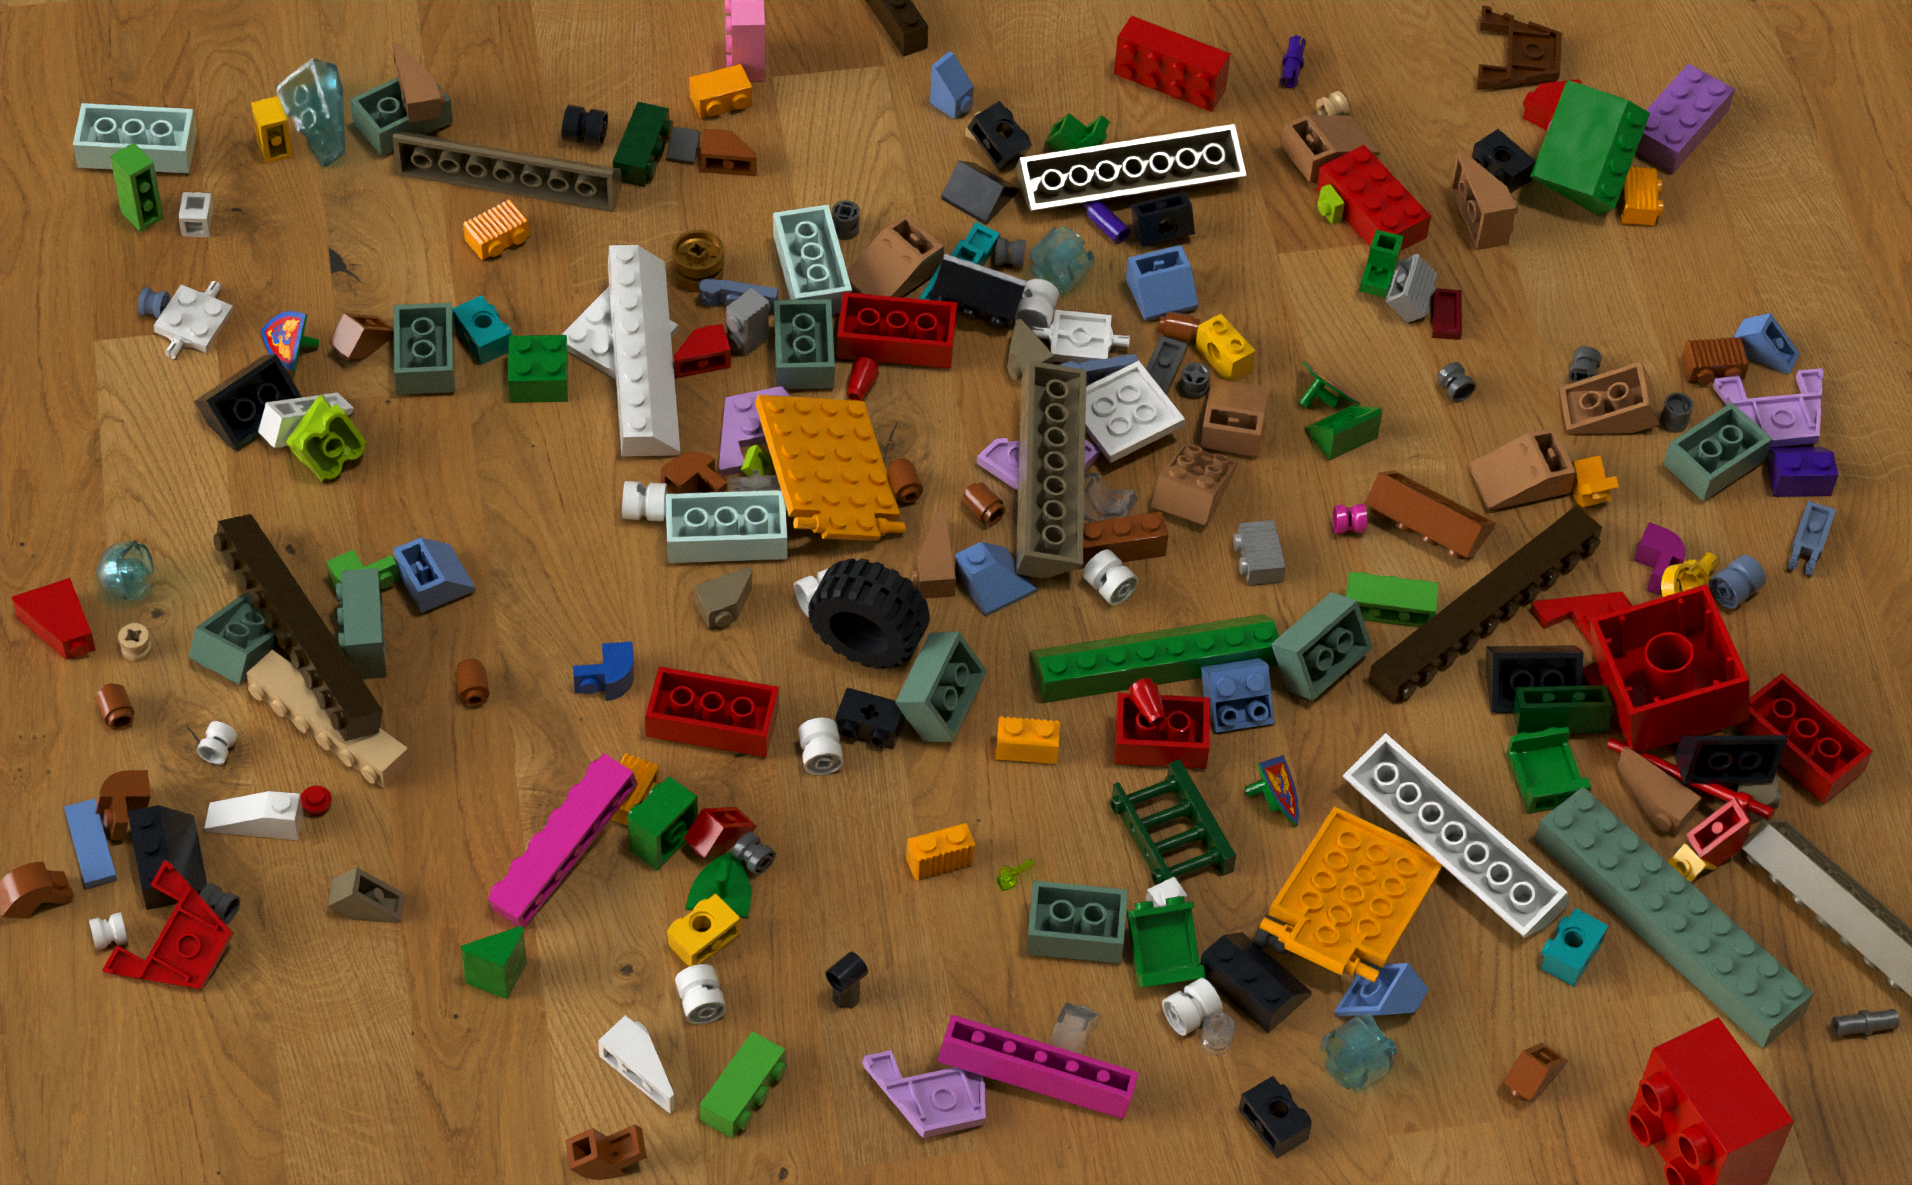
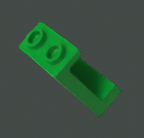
[1506,727,1592,814]
[1126,896,1205,987]

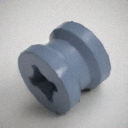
[138,287,170,319]

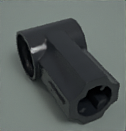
[825,951,868,1009]

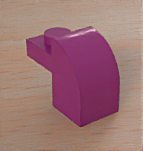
[1634,522,1686,595]

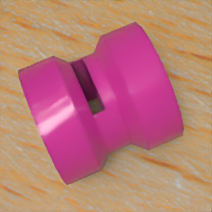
[1333,504,1367,534]

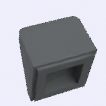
[667,127,700,165]

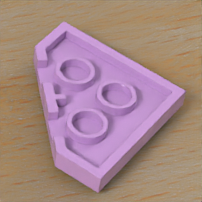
[977,438,1100,491]

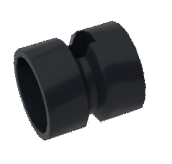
[562,104,608,147]

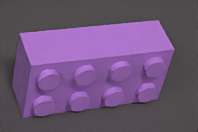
[1635,63,1735,175]

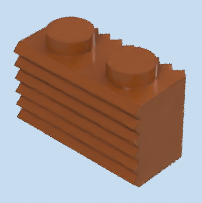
[1682,337,1749,384]

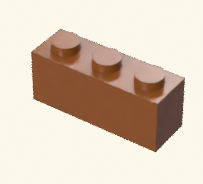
[1079,512,1168,569]

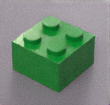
[508,335,568,403]
[627,776,698,871]

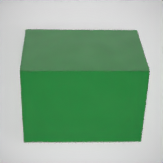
[1305,405,1382,461]
[460,925,527,999]

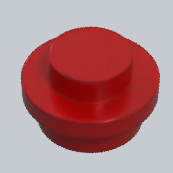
[300,785,332,816]

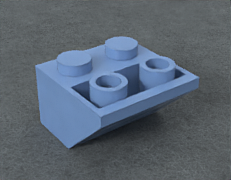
[1125,245,1198,321]
[393,538,476,613]
[1201,658,1275,733]

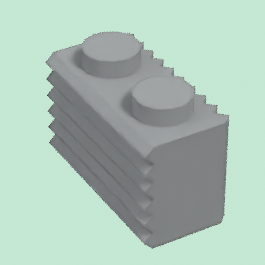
[1385,254,1438,323]
[726,288,769,356]
[1233,520,1285,586]

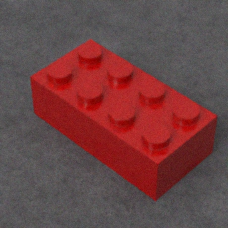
[1114,15,1231,112]
[1316,145,1431,251]
[837,292,957,368]
[645,666,779,757]
[1734,673,1873,803]

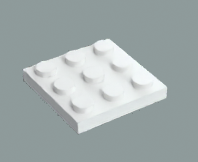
[562,287,679,379]
[1085,361,1185,463]

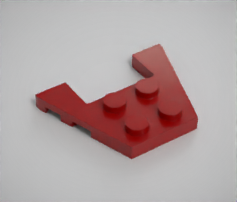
[1530,591,1633,686]
[102,860,234,990]

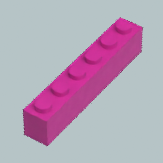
[488,753,638,930]
[937,1014,1138,1119]

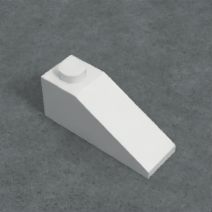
[258,392,354,448]
[204,791,303,840]
[598,1015,675,1114]

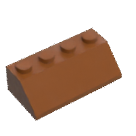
[1364,470,1496,560]

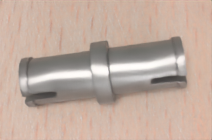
[1831,1009,1899,1037]

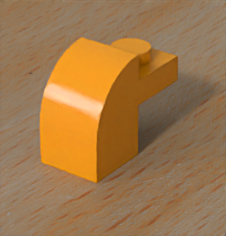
[1571,455,1619,507]

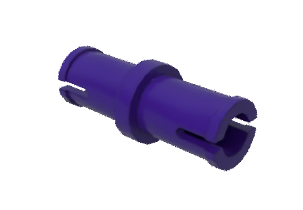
[1280,35,1306,88]

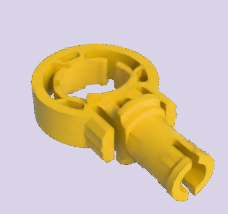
[1661,553,1719,597]

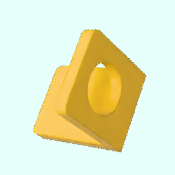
[1668,843,1717,883]

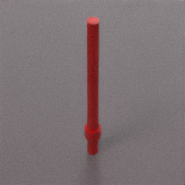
[1607,737,1775,820]

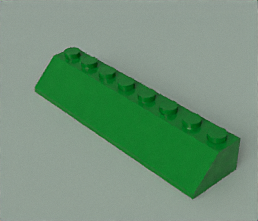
[1030,614,1279,703]

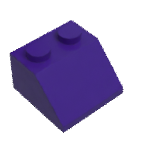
[1766,447,1838,497]

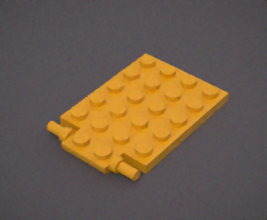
[755,394,906,541]
[1259,806,1444,983]

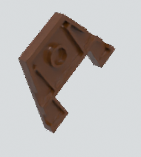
[1477,5,1562,90]

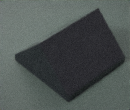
[941,160,1019,225]

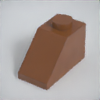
[701,129,757,176]
[329,313,394,360]
[1503,1043,1568,1101]

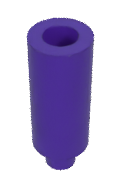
[1083,201,1131,244]

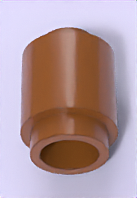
[1157,311,1200,344]
[887,458,923,503]
[962,482,1006,525]
[455,659,490,706]
[95,683,134,730]

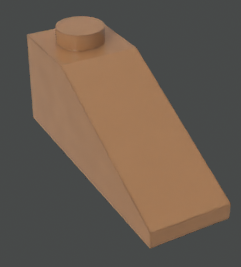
[392,43,446,123]
[911,507,956,599]
[1617,746,1702,837]

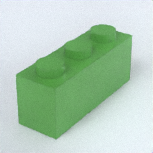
[110,143,164,232]
[1345,572,1438,627]
[699,1031,787,1138]

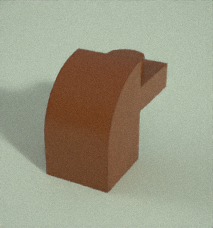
[660,452,727,494]
[95,770,151,840]
[0,862,74,919]
[565,1124,647,1180]

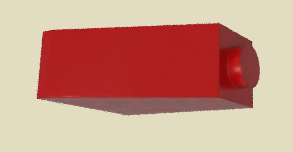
[11,578,96,660]

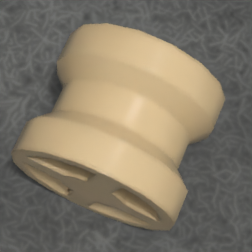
[1316,91,1350,115]
[118,623,152,662]

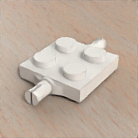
[154,281,233,359]
[1032,310,1130,364]

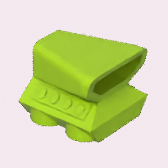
[285,394,367,482]

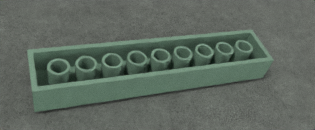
[1535,787,1814,1048]

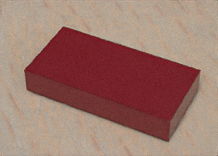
[1432,288,1462,340]

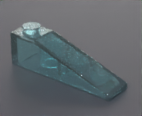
[276,58,345,167]

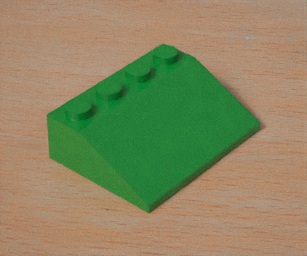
[1530,80,1650,216]

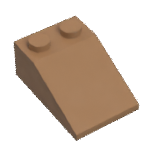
[1450,151,1518,250]
[1559,361,1660,434]

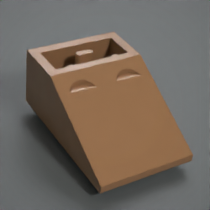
[1281,115,1380,183]
[847,214,944,297]
[1200,378,1269,457]
[1468,427,1576,511]
[1151,444,1238,526]

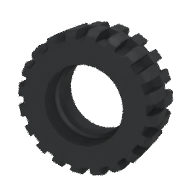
[808,558,930,669]

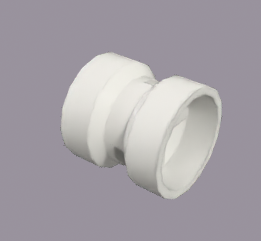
[197,721,238,765]
[89,912,128,951]

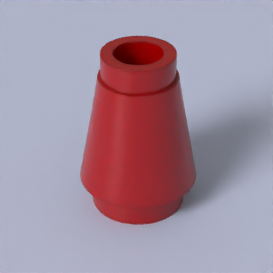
[846,357,879,401]
[1129,678,1167,726]

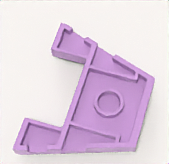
[1713,368,1824,448]
[719,386,790,476]
[862,1050,986,1138]

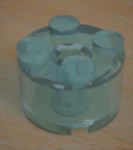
[1030,226,1095,294]
[1321,1014,1397,1091]

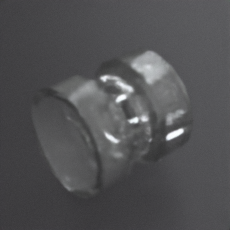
[1200,1012,1235,1056]

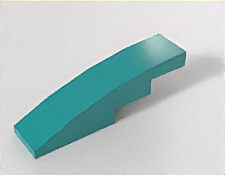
[919,222,1001,300]

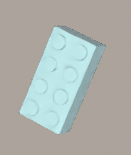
[73,103,197,173]
[773,205,852,315]
[665,490,787,563]

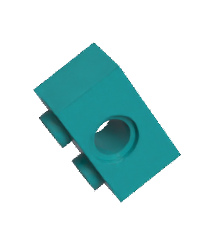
[452,295,513,365]
[1540,908,1609,987]

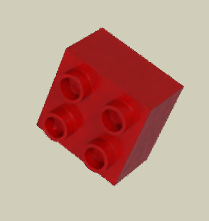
[1590,584,1750,754]
[1628,1017,1794,1185]

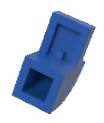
[573,641,634,701]

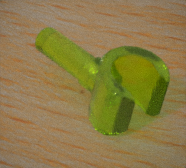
[997,858,1035,891]

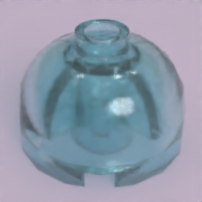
[96,540,154,601]

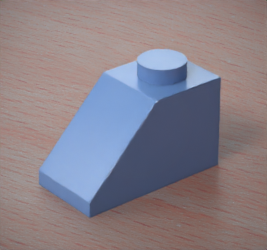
[930,51,974,120]
[1734,313,1800,374]

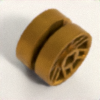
[672,230,724,292]

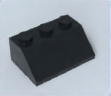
[929,254,1027,329]
[194,354,302,450]
[1486,645,1583,713]
[1675,735,1788,784]
[127,805,207,910]
[1200,932,1312,1033]

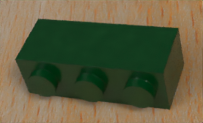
[612,101,673,187]
[1513,685,1612,734]

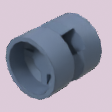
[1709,555,1766,609]

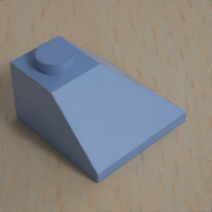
[955,542,1037,617]
[1334,963,1429,1017]

